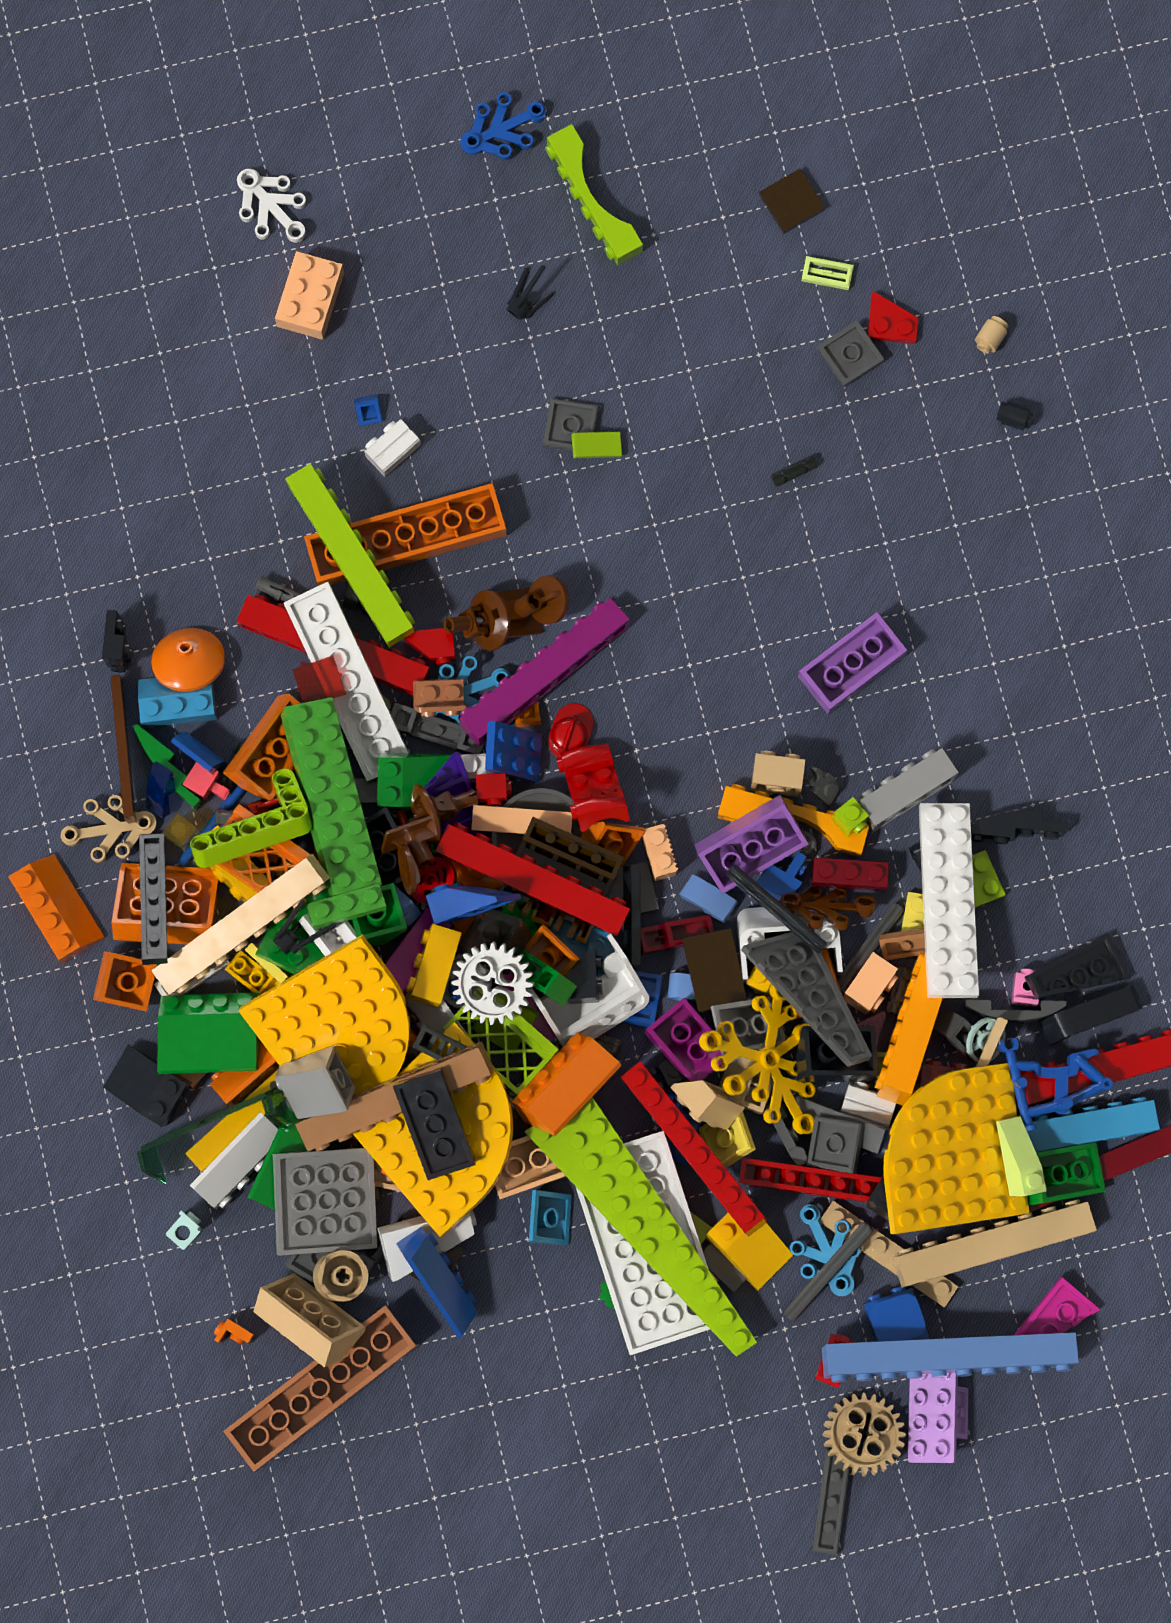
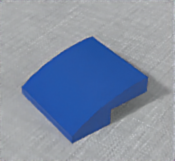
[171,732,228,775]
[621,971,663,1027]

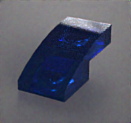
[146,761,176,819]

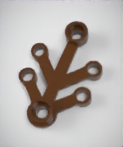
[779,887,876,930]

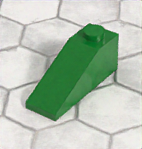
[508,946,577,1007]

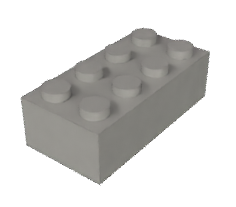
[858,748,959,833]

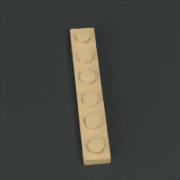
[819,1201,958,1308]

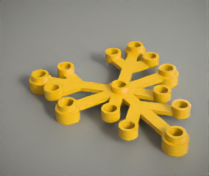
[699,984,815,1134]

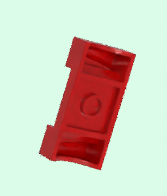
[556,743,630,832]

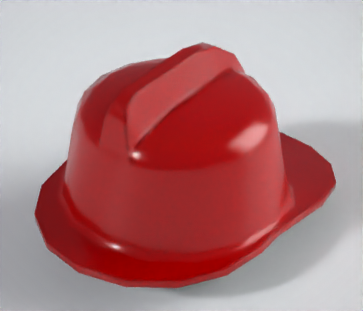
[548,703,594,758]

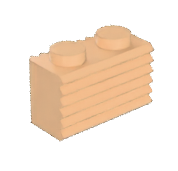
[642,824,678,881]

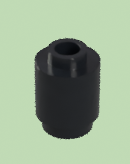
[996,401,1033,431]

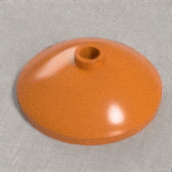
[151,628,225,692]

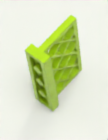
[443,987,559,1096]

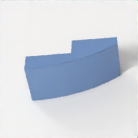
[680,874,737,923]

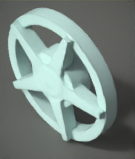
[966,1017,1006,1062]

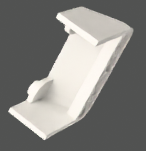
[736,907,843,984]
[527,934,649,1046]

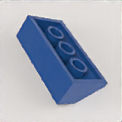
[396,1227,478,1339]

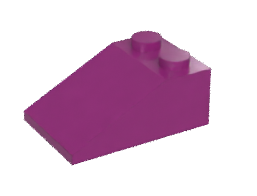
[645,998,722,1082]

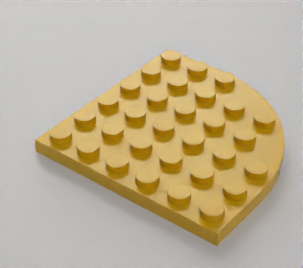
[239,934,410,1095]
[352,1022,513,1238]
[883,1063,1029,1234]

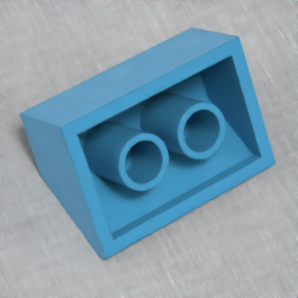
[138,678,217,728]

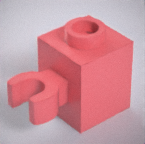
[182,762,230,801]

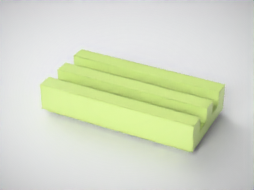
[801,256,854,290]

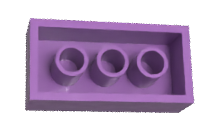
[798,612,907,714]
[695,795,808,894]

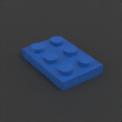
[485,721,542,783]

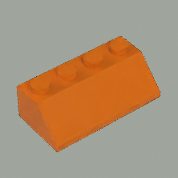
[223,694,301,801]
[8,854,105,964]
[511,1032,621,1136]
[210,1042,279,1108]

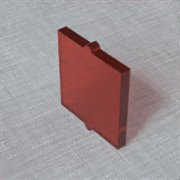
[292,656,346,703]

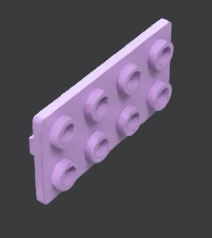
[908,1373,968,1463]

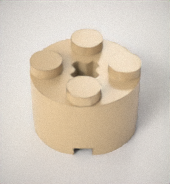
[313,1250,368,1302]

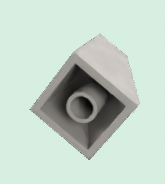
[275,1046,356,1119]

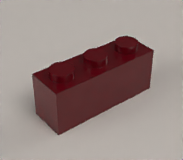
[811,858,889,892]

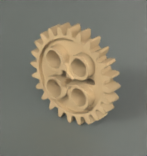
[822,1393,906,1477]

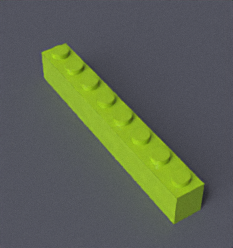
[285,464,415,647]

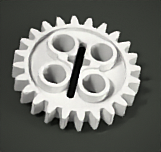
[452,942,534,1025]

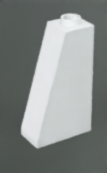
[378,1210,477,1282]

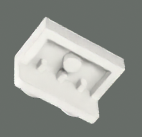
[299,913,357,956]

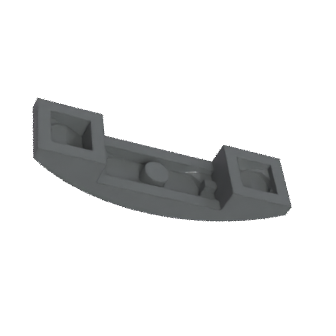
[391,703,485,754]
[964,1000,1066,1023]

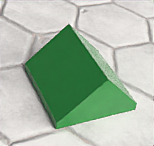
[352,883,407,945]

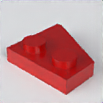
[868,292,918,344]

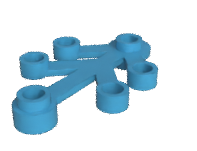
[436,656,511,724]
[790,1204,862,1296]

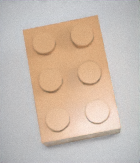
[275,251,344,340]

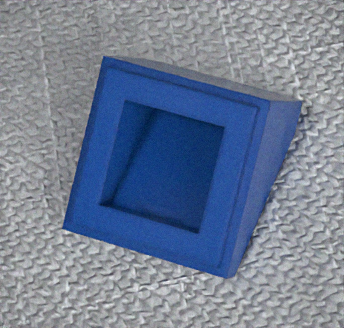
[354,394,383,426]

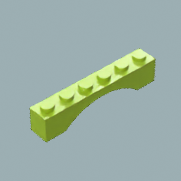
[545,124,643,265]

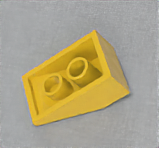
[705,1213,793,1291]

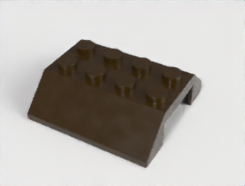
[500,817,624,944]

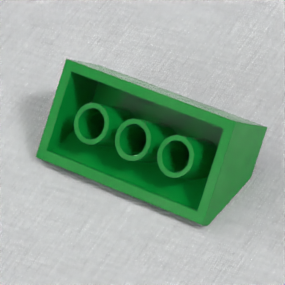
[248,1108,331,1211]

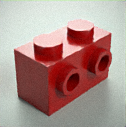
[476,773,512,807]

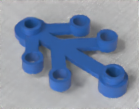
[460,92,546,160]

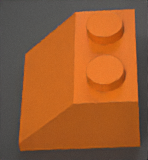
[93,951,157,1012]

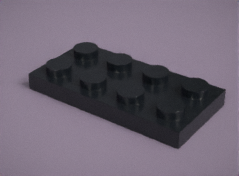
[393,1068,477,1180]

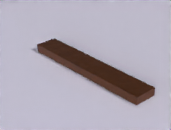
[110,675,137,824]

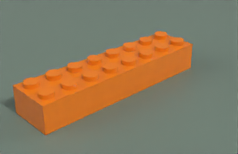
[304,483,507,586]

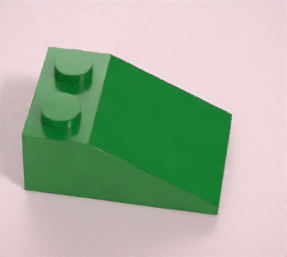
[377,753,451,807]
[1027,1142,1106,1206]

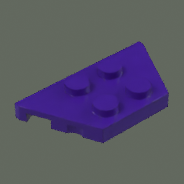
[424,752,489,838]

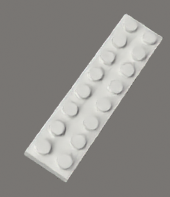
[284,582,409,782]
[919,803,979,998]

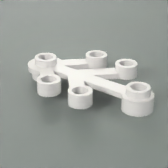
[237,169,306,243]

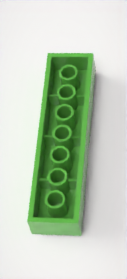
[281,697,382,898]

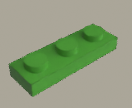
[306,884,387,930]

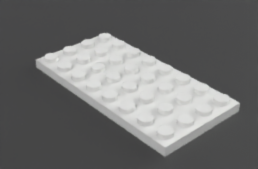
[576,1131,710,1355]

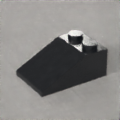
[103,1044,192,1127]

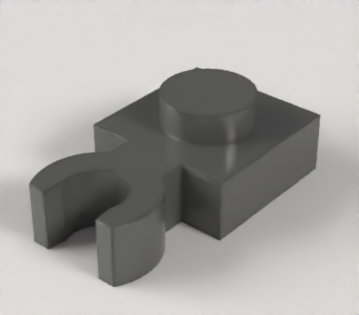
[803,766,842,806]

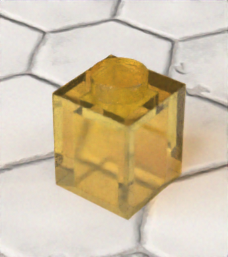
[162,813,199,852]

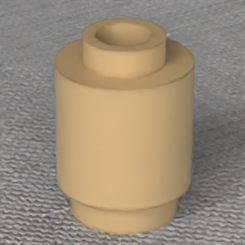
[975,316,1008,354]

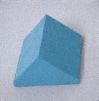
[529,1190,572,1245]

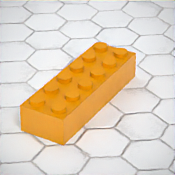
[875,952,942,1106]

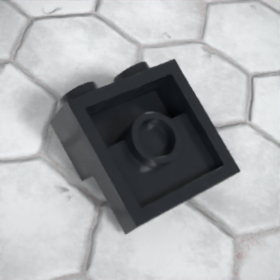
[102,610,133,673]

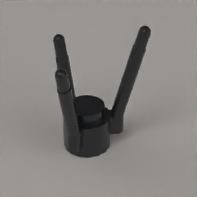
[506,265,554,320]
[273,899,336,955]

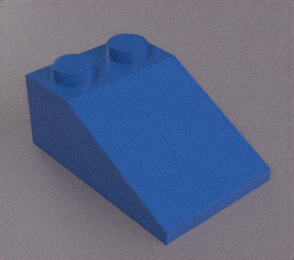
[426,883,521,924]

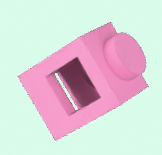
[1011,969,1039,1007]

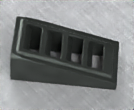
[412,1024,468,1060]

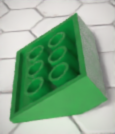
[157,992,261,1074]

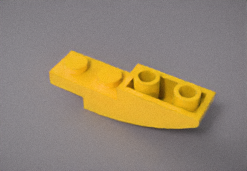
[224,950,280,995]

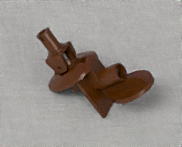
[444,575,569,651]
[381,784,478,895]

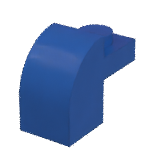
[757,852,808,898]

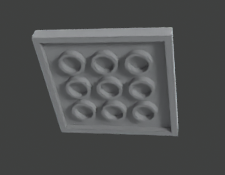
[273,1147,377,1256]

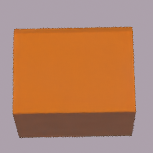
[582,822,645,867]
[524,924,580,978]

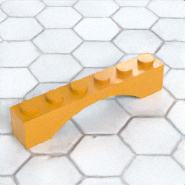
[717,784,869,857]

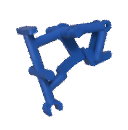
[998,1038,1113,1131]

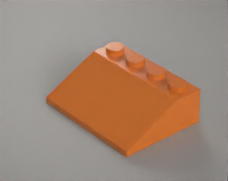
[111,863,219,945]

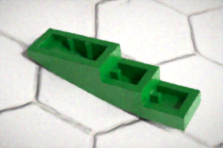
[133,724,202,811]

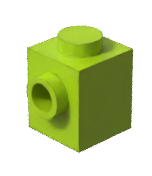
[832,797,869,837]

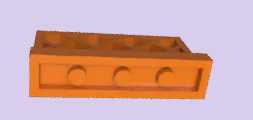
[217,804,320,893]

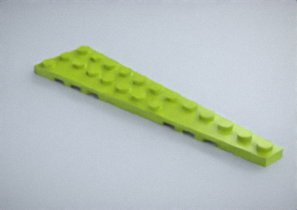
[524,1097,757,1357]

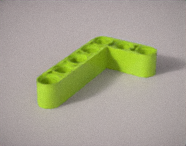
[190,769,312,868]

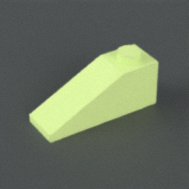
[996,1117,1046,1196]

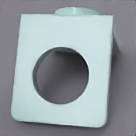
[166,1211,203,1250]

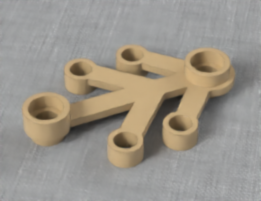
[61,795,157,863]

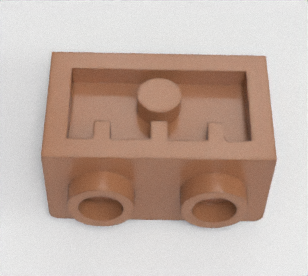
[413,679,467,717]

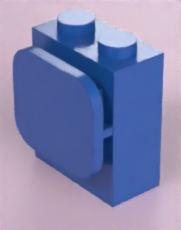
[863,1286,930,1342]

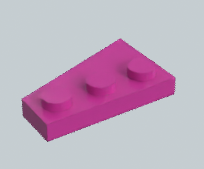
[1014,1277,1100,1335]

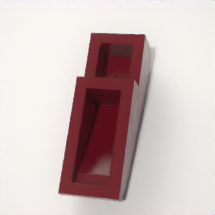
[641,915,714,956]

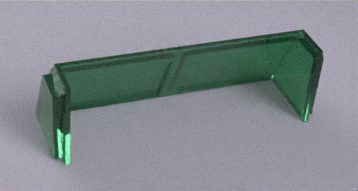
[137,1087,292,1185]

